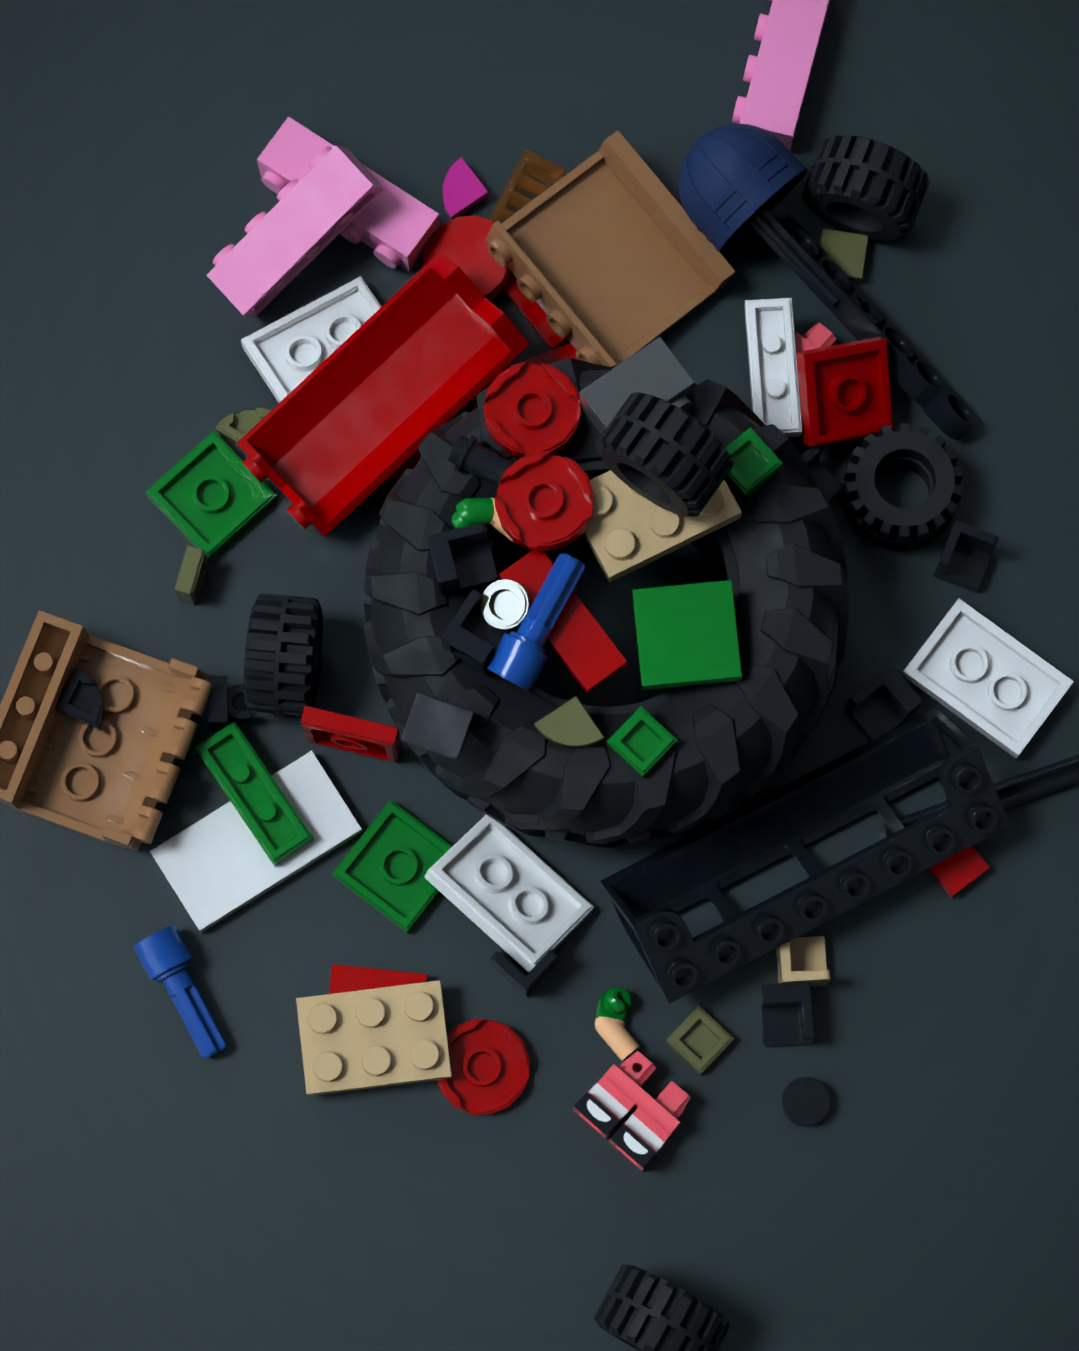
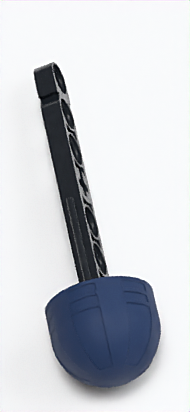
[679,124,977,440]

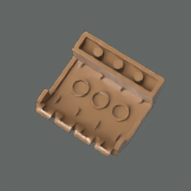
[0,610,213,851]

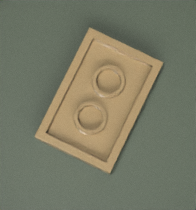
[584,470,742,583]
[296,980,452,1096]

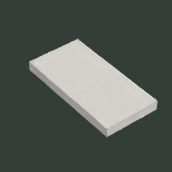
[150,750,363,933]

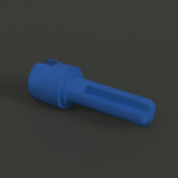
[487,553,585,691]
[133,925,227,1058]

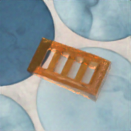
[489,150,565,223]

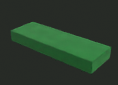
[194,722,314,866]

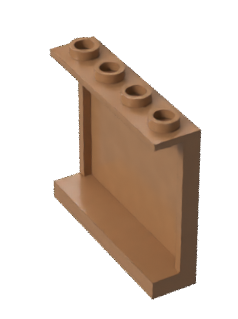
[485,130,736,367]

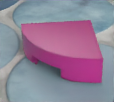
[443,157,488,221]

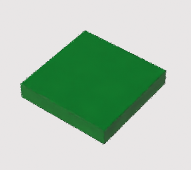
[145,431,278,561]
[632,580,742,690]
[332,800,452,934]

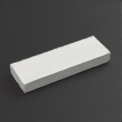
[744,298,802,437]

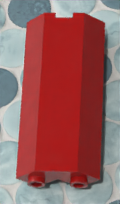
[236,252,530,537]

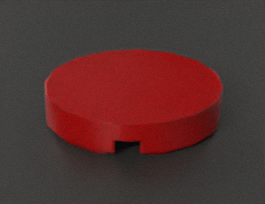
[423,215,512,301]
[483,362,581,458]
[495,452,595,551]
[436,1019,530,1116]

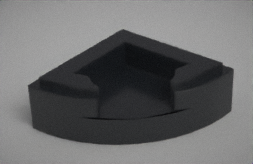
[55,667,105,731]

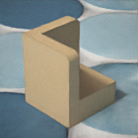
[776,936,831,987]

